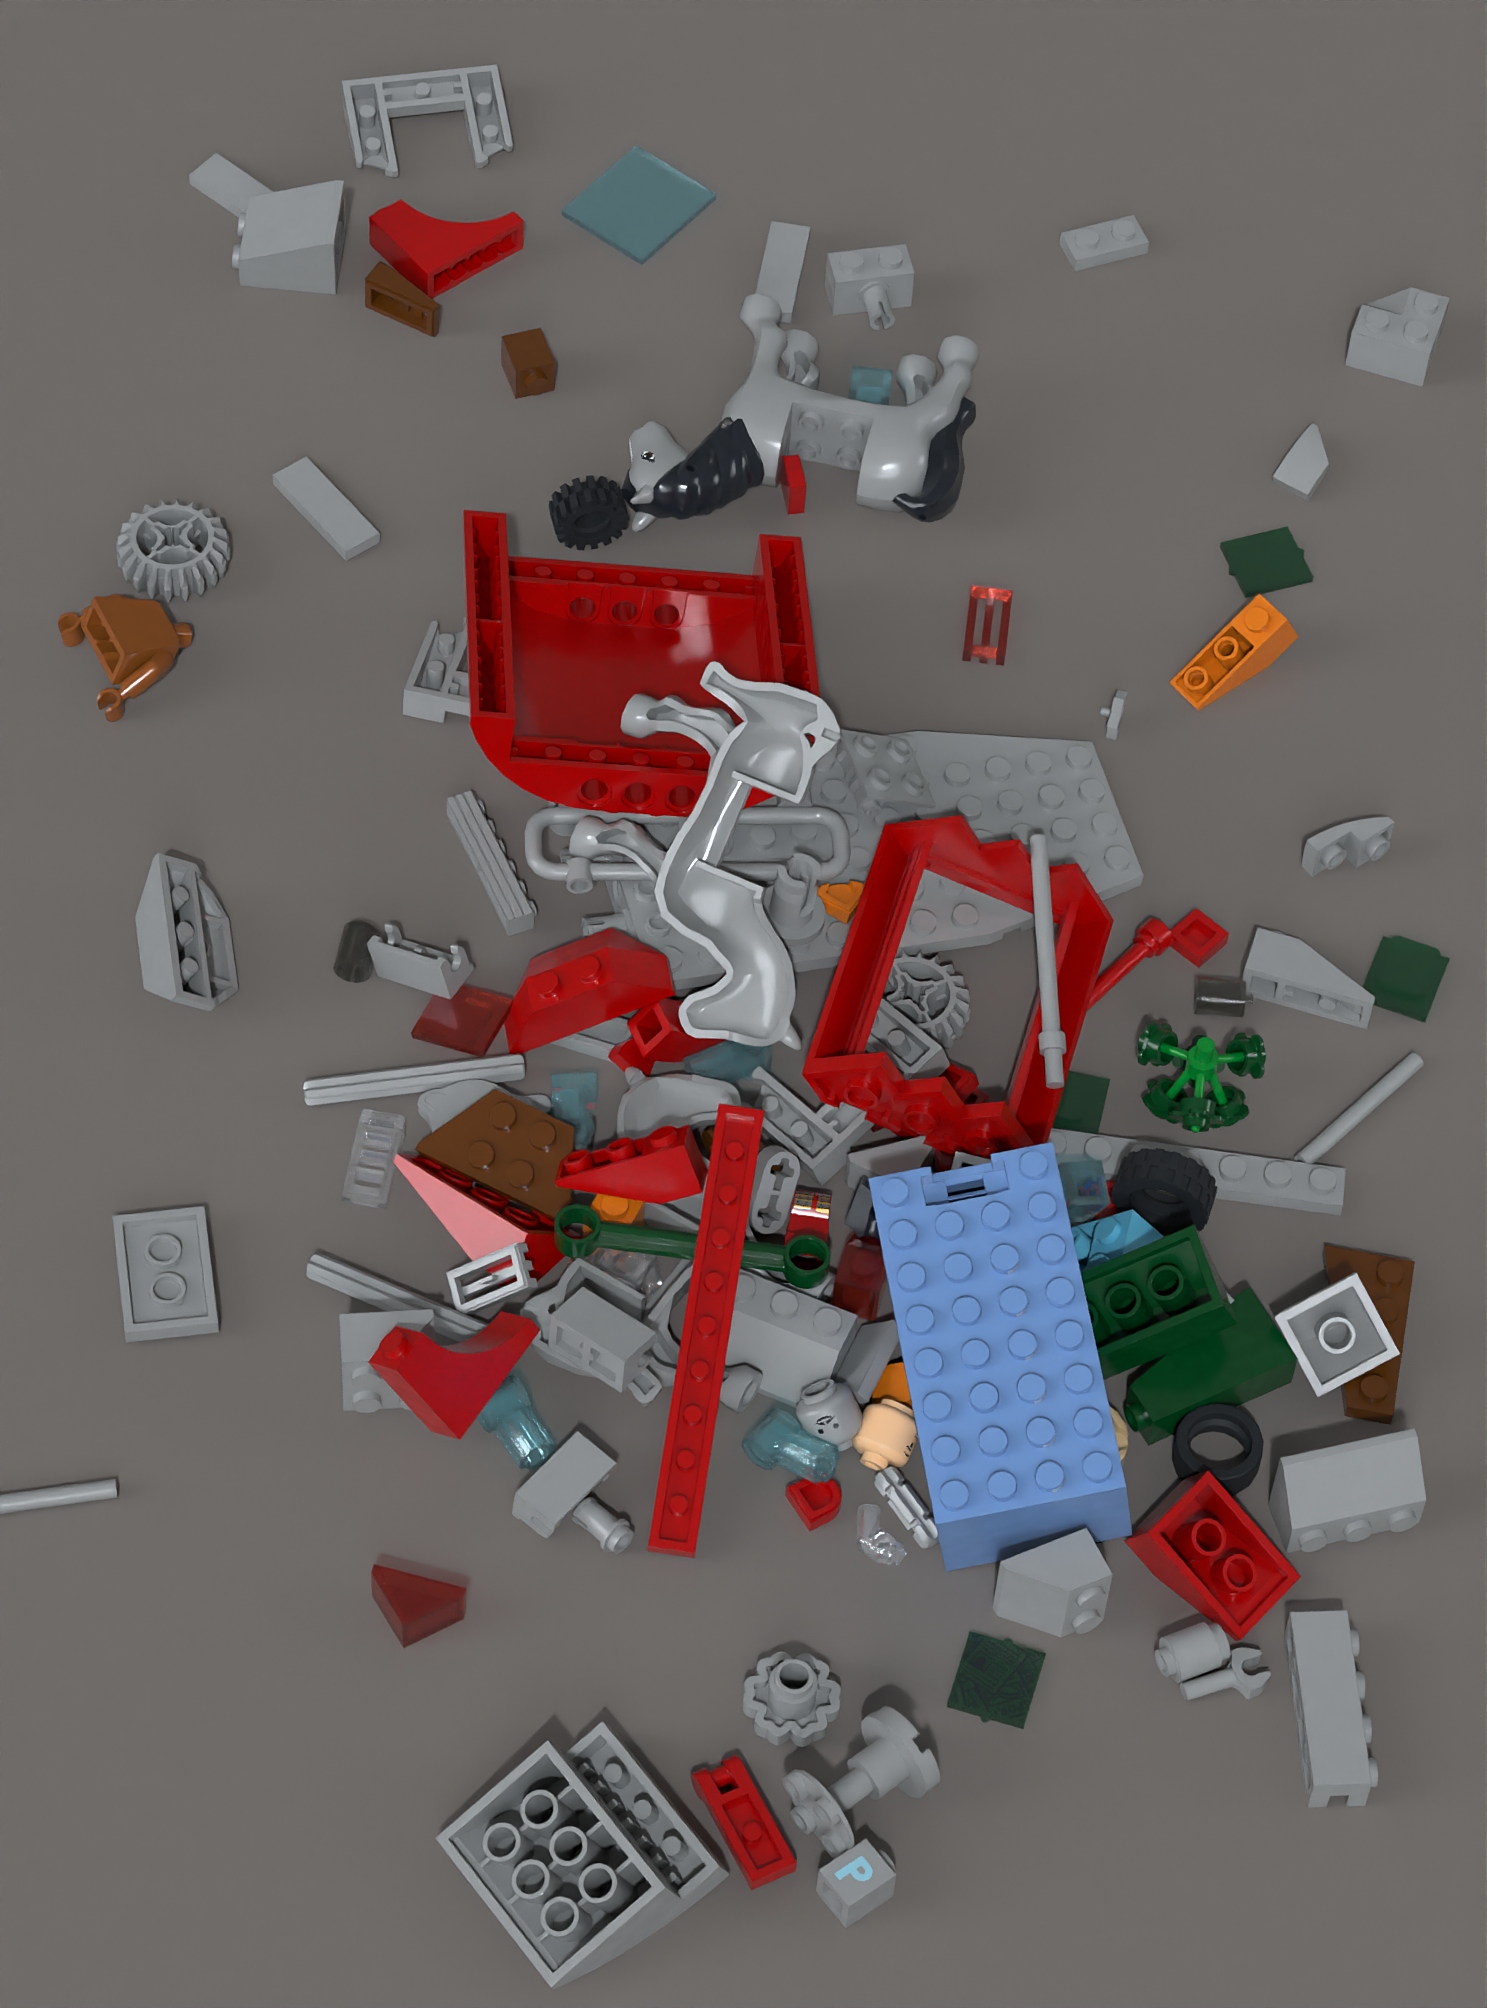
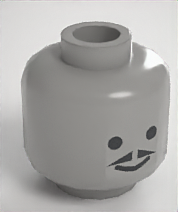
[796,1379,863,1452]

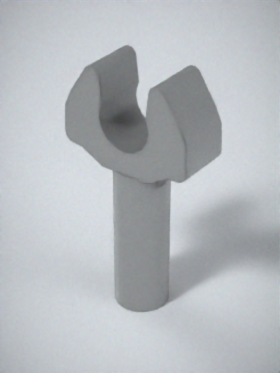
[1180,1647,1271,1701]

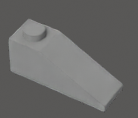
[1239,928,1375,1029]

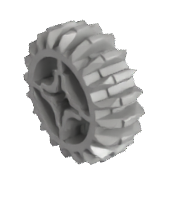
[116,498,230,603]
[883,949,971,1051]

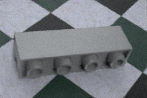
[1284,1610,1378,1808]

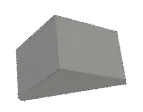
[845,1136,935,1190]

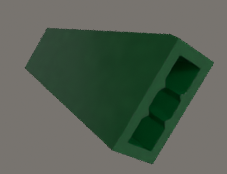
[1124,1288,1298,1446]

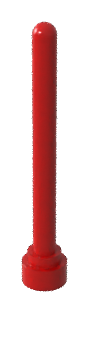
[1019,918,1174,1054]

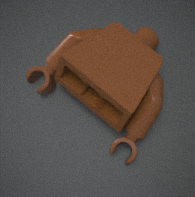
[58,594,192,722]

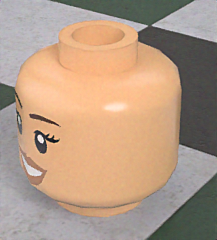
[852,1399,918,1472]

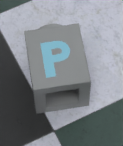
[816,1839,896,1928]

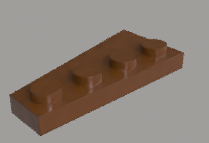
[1322,1245,1415,1425]

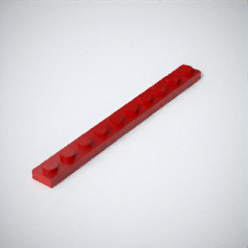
[648,1104,765,1558]

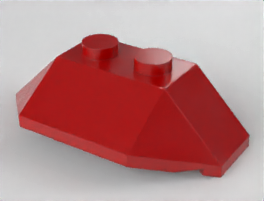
[503,927,676,1054]

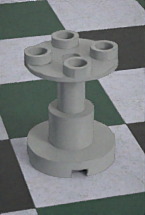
[782,1706,940,1859]

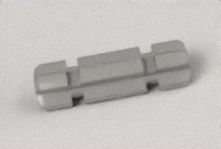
[874,1466,939,1549]

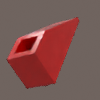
[555,1125,708,1204]

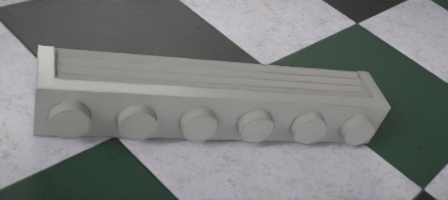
[447,790,537,936]

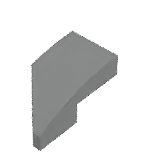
[1272,423,1330,501]

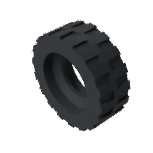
[1111,1148,1217,1235]

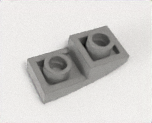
[1301,817,1395,877]

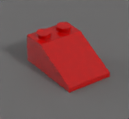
[1124,1471,1301,1641]

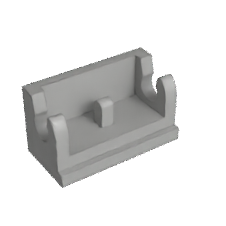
[367,923,474,1000]
[548,1287,657,1393]
[512,1431,617,1538]

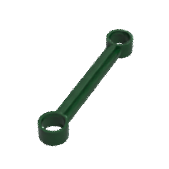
[554,1204,831,1289]

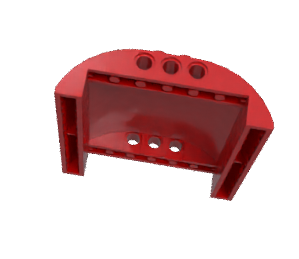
[463,510,820,817]

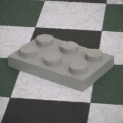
[112,1206,219,1343]

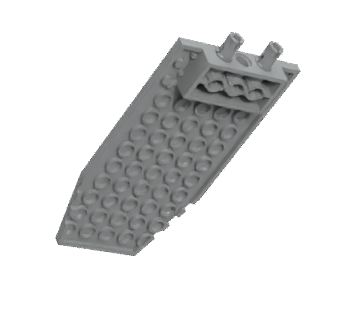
[560,731,1144,990]

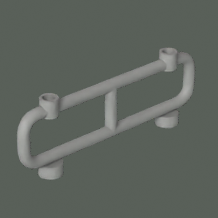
[524,790,851,894]

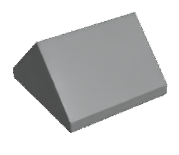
[1274,1272,1400,1397]

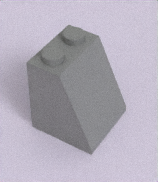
[232,180,346,295]

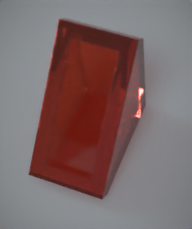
[371,1564,466,1648]

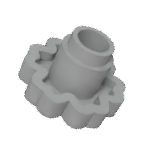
[742,1651,841,1747]

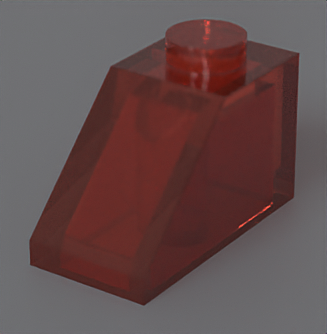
[832,1232,888,1322]

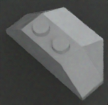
[135,853,238,1011]

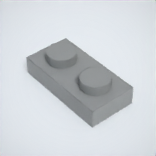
[1059,215,1149,272]

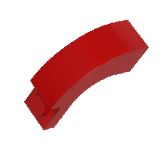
[627,998,740,1063]

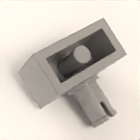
[825,244,915,330]

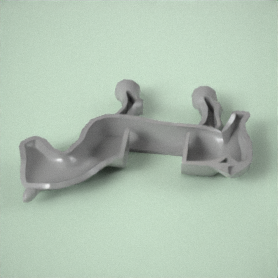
[569,661,841,1050]
[520,1067,839,1414]

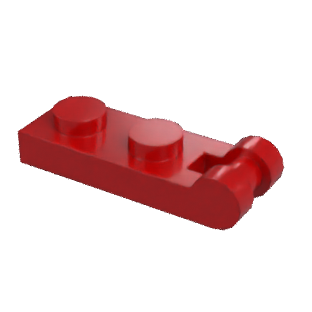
[690,1755,797,1891]

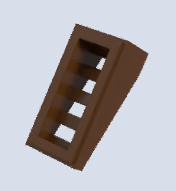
[365,262,439,337]

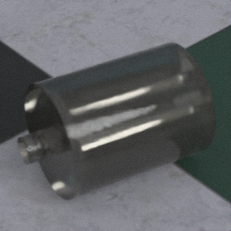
[333,921,380,983]
[1193,977,1253,1018]

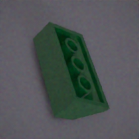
[1081,1225,1238,1380]

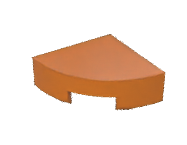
[817,881,865,924]

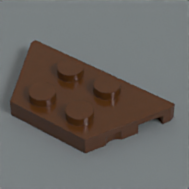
[415,1089,576,1228]

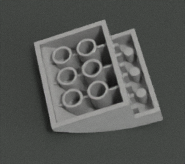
[435,1721,730,1989]

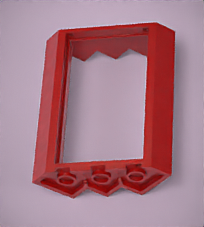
[801,815,1114,1160]

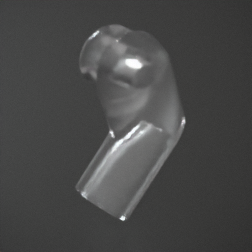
[857,1504,906,1566]

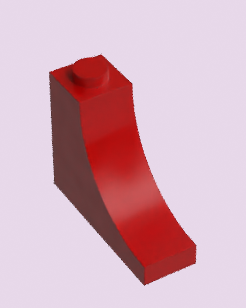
[369,199,524,299]
[368,1311,540,1440]

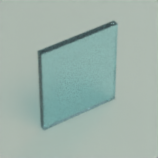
[562,145,716,265]

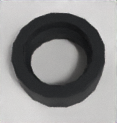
[1172,1403,1264,1496]

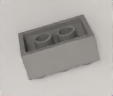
[725,1269,858,1408]
[1268,1428,1426,1553]

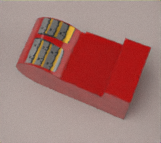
[784,1190,832,1270]

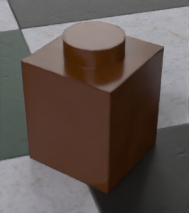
[501,328,555,399]

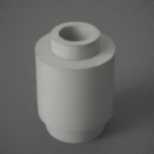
[1155,1622,1230,1683]

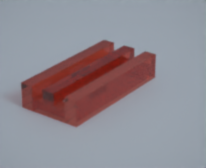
[962,586,1013,666]

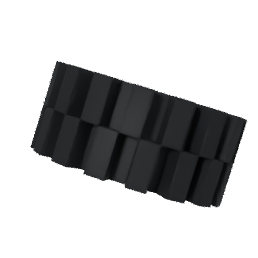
[549,475,629,550]

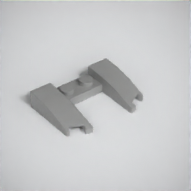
[342,64,513,178]
[403,617,469,723]
[741,998,950,1187]

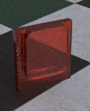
[411,986,513,1058]

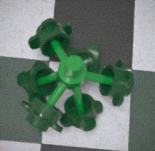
[1138,1022,1266,1133]

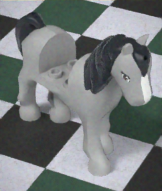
[621,293,980,532]

